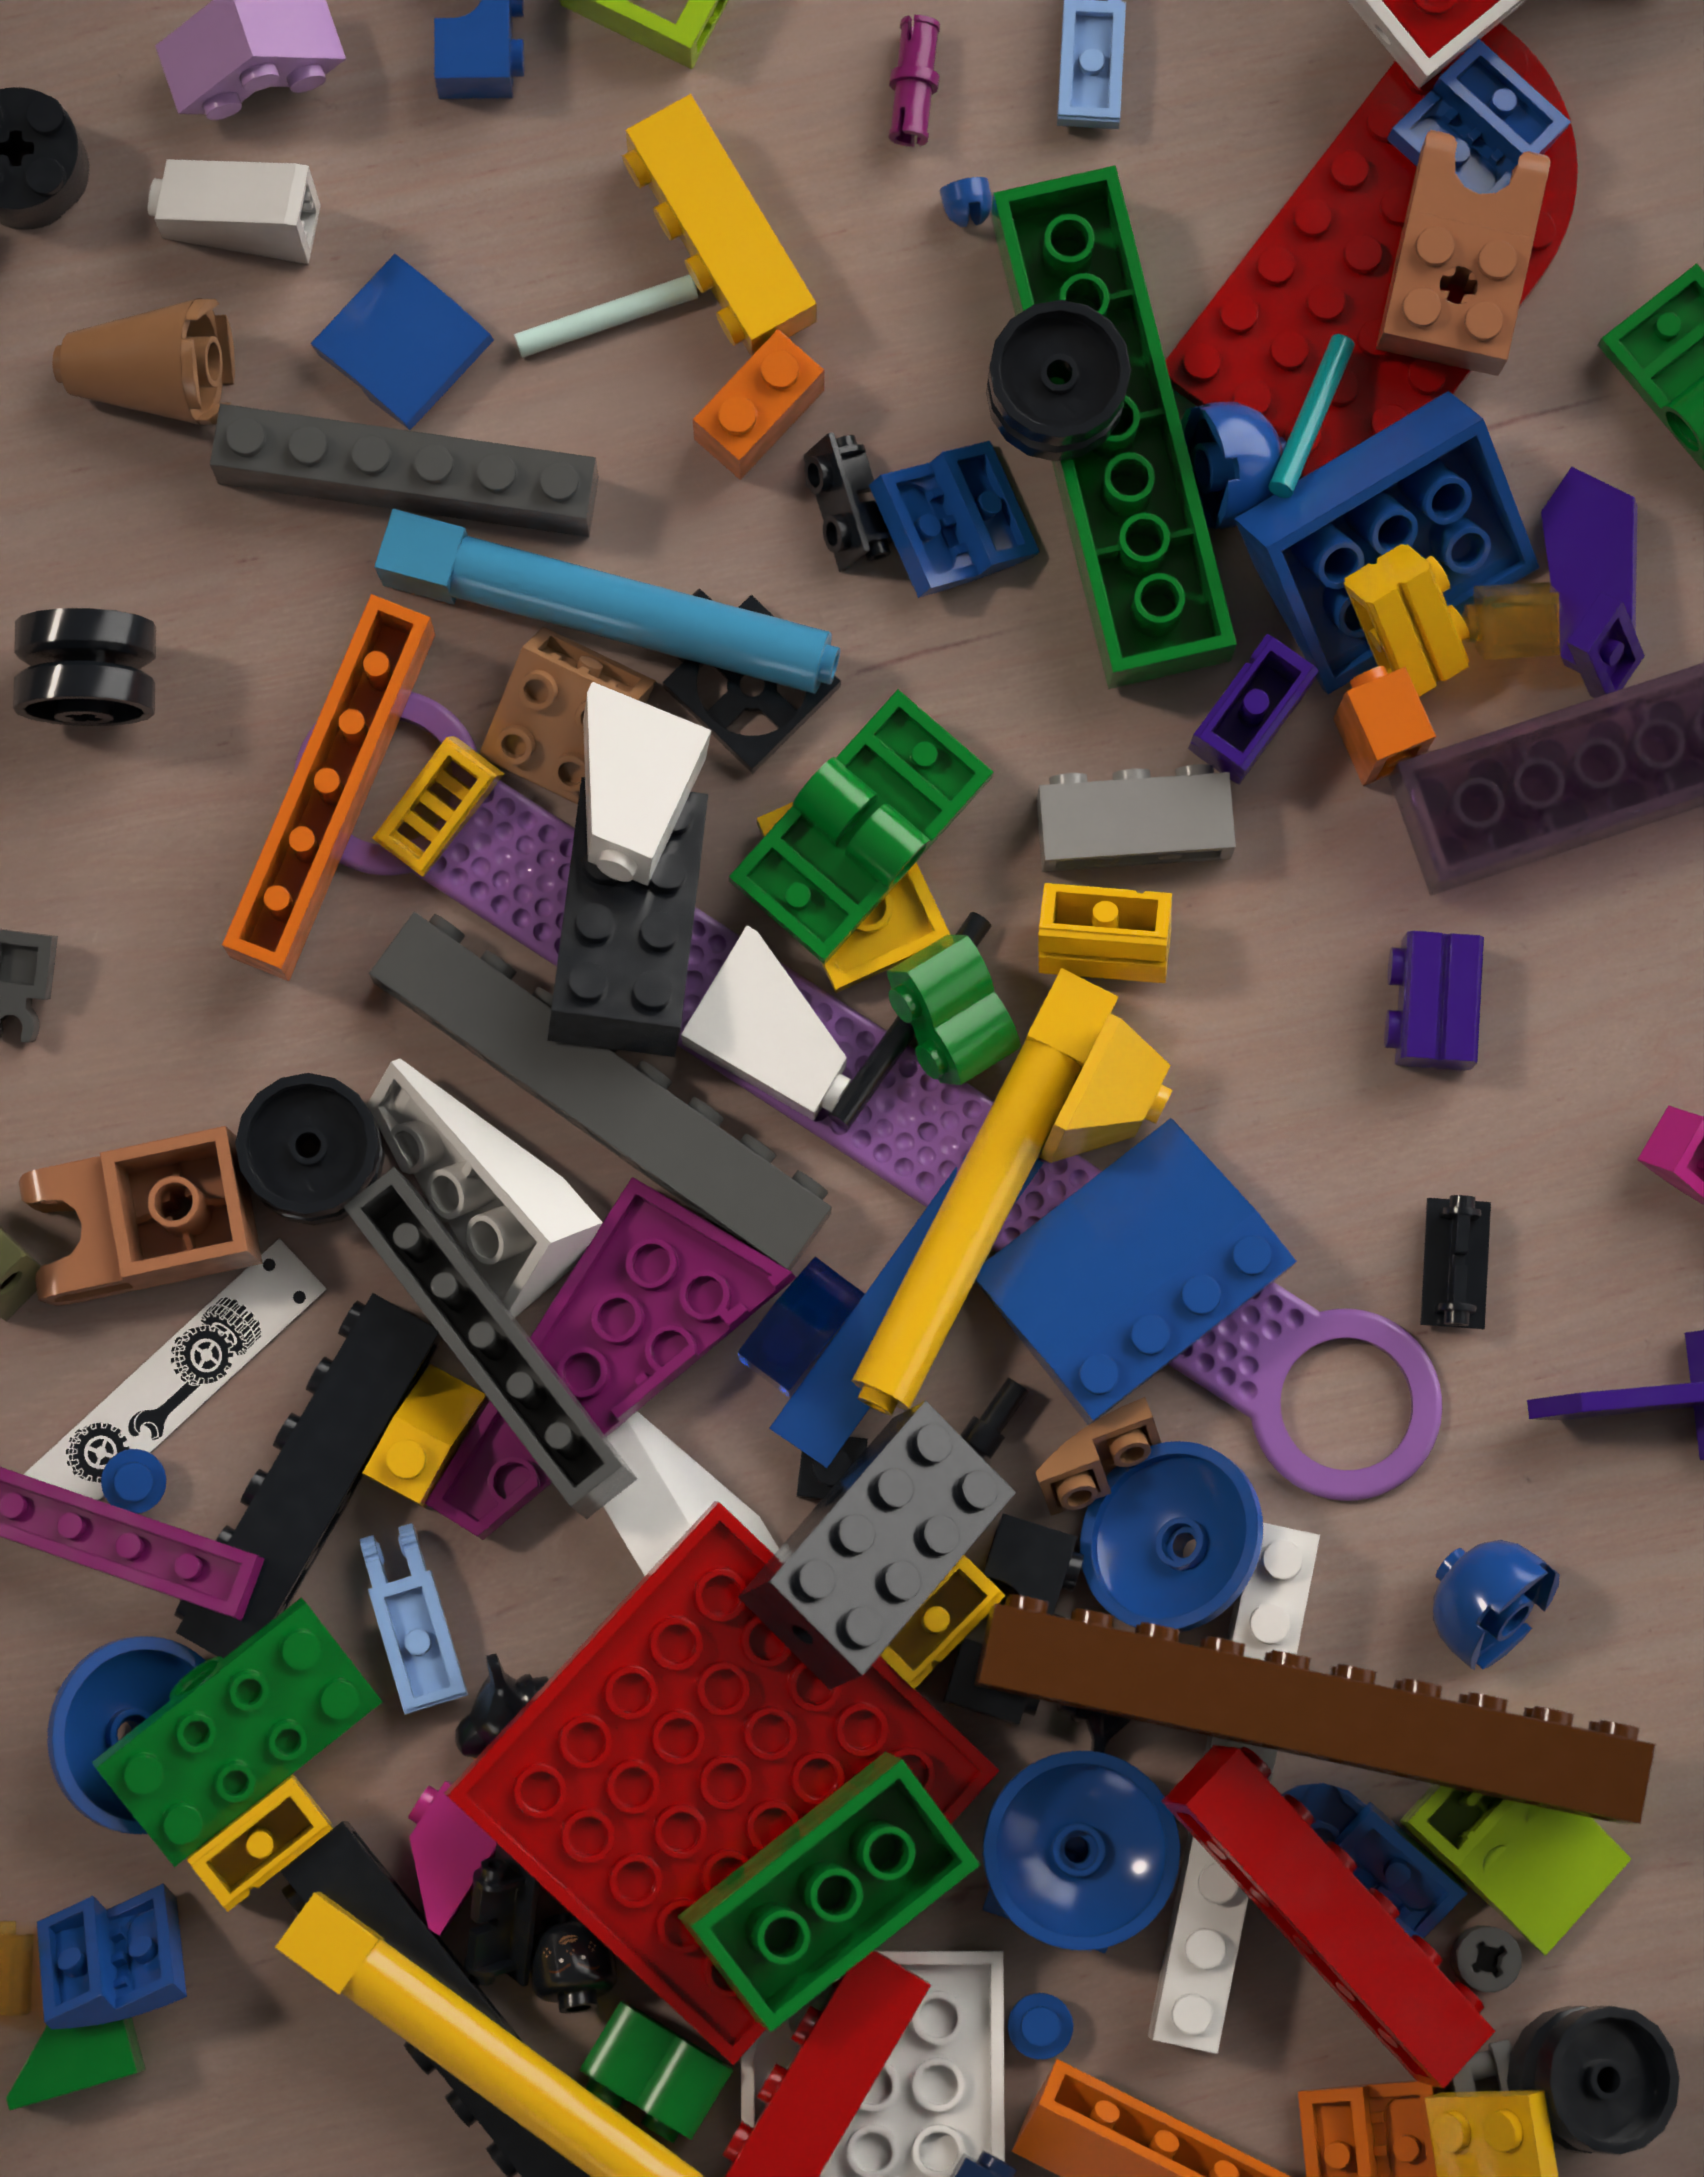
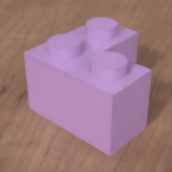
[155,0,346,120]

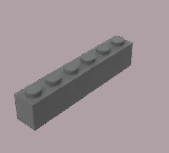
[210,404,599,537]
[343,1167,638,1519]

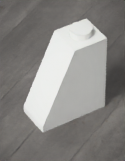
[148,159,320,264]
[583,682,711,886]
[681,926,851,1121]

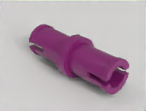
[888,15,940,147]

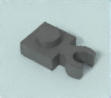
[0,929,58,1043]

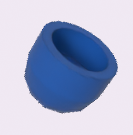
[939,177,992,227]

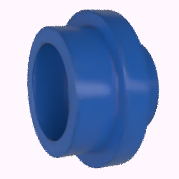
[101,1449,167,1514]
[1008,1993,1073,2060]

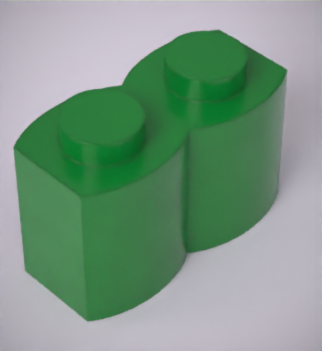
[887,934,1021,1085]
[579,2000,734,2143]

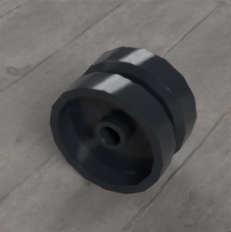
[986,300,1131,462]
[13,608,156,726]
[235,1073,385,1226]
[1507,2006,1680,2155]

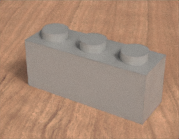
[1036,764,1236,872]

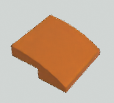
[1298,2080,1437,2177]

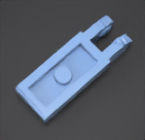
[1057,0,1126,129]
[359,1523,469,1715]

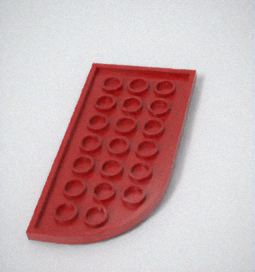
[1165,23,1578,479]

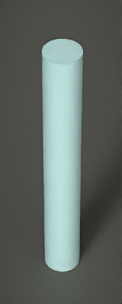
[514,274,699,358]

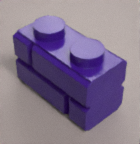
[1188,634,1319,785]
[1384,931,1484,1071]

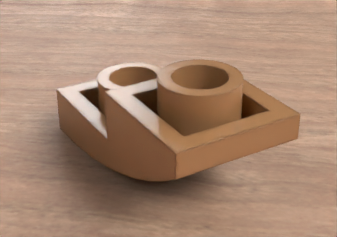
[1035,1397,1161,1516]

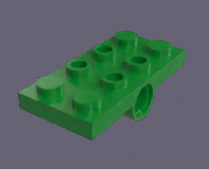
[1598,263,1704,471]
[729,689,994,965]
[92,1598,383,1867]

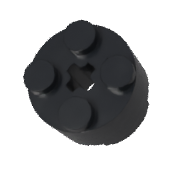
[0,87,89,229]

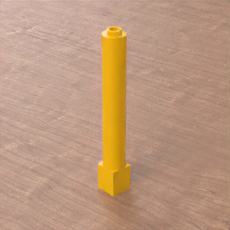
[852,968,1118,1416]
[275,1892,704,2177]

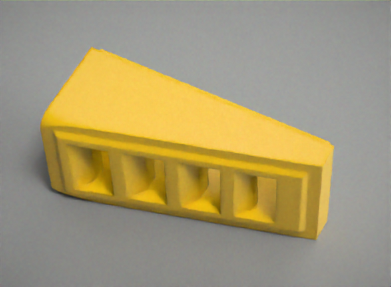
[372,736,504,877]

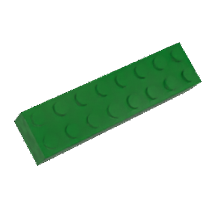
[991,165,1237,690]

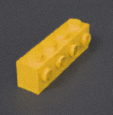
[622,94,817,357]

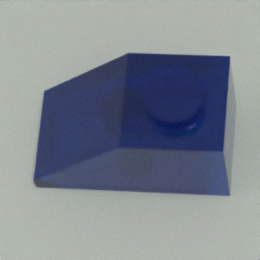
[737,1257,865,1397]

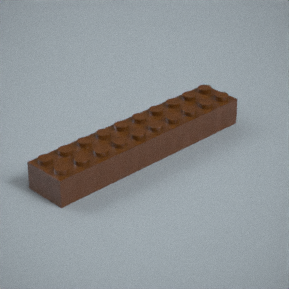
[974,1594,1656,1824]

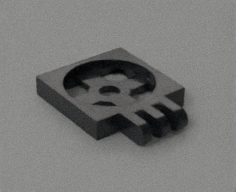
[663,589,841,774]

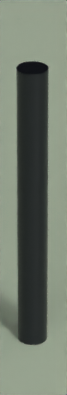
[828,912,992,1129]

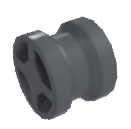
[1450,1925,1522,1992]

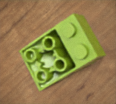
[1399,1784,1632,1956]

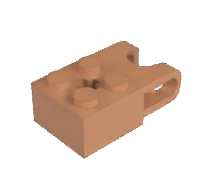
[1376,130,1551,376]
[19,1126,263,1306]

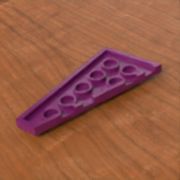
[425,1177,796,1540]

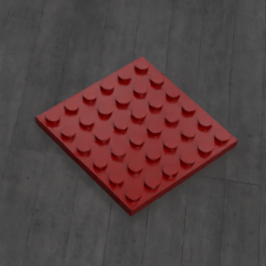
[444,1501,1000,2066]

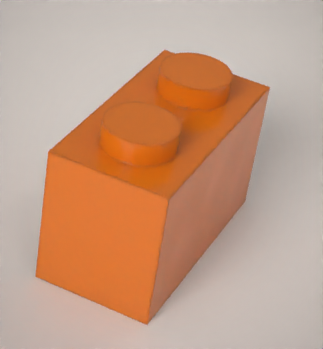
[693,329,825,480]
[1333,666,1436,786]

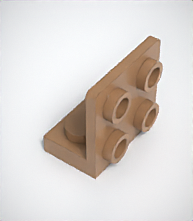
[480,627,656,804]

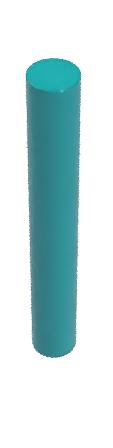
[1269,334,1355,498]

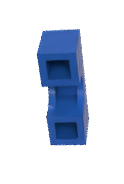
[434,0,525,99]

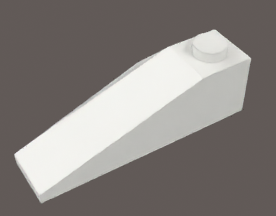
[367,1059,603,1318]
[603,1411,779,1576]

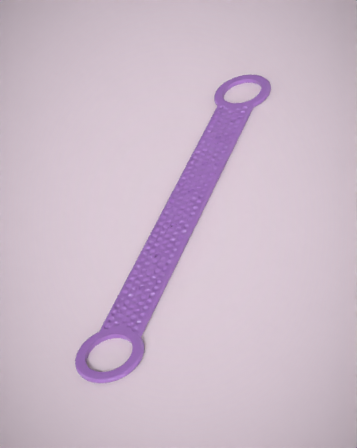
[293,692,1442,1501]

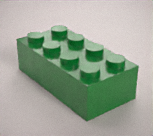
[678,1752,981,2032]

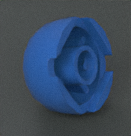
[1181,402,1287,529]
[1433,1540,1560,1670]

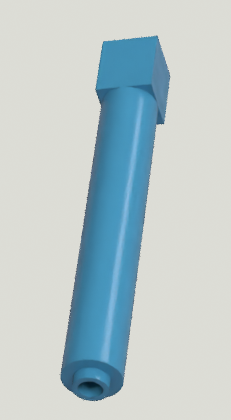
[374,509,840,694]

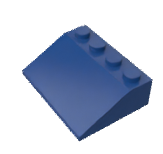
[1234,391,1540,694]
[975,1118,1297,1425]

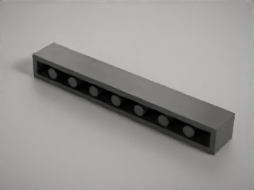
[369,912,832,1271]

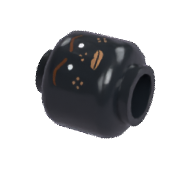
[530,1912,618,2014]

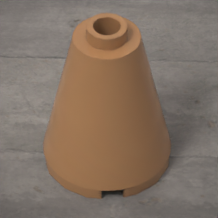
[53,298,235,425]

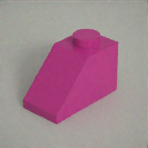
[408,1781,496,1936]

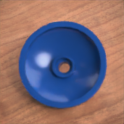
[1080,1441,1263,1632]
[47,1636,206,1835]
[982,1751,1180,1951]

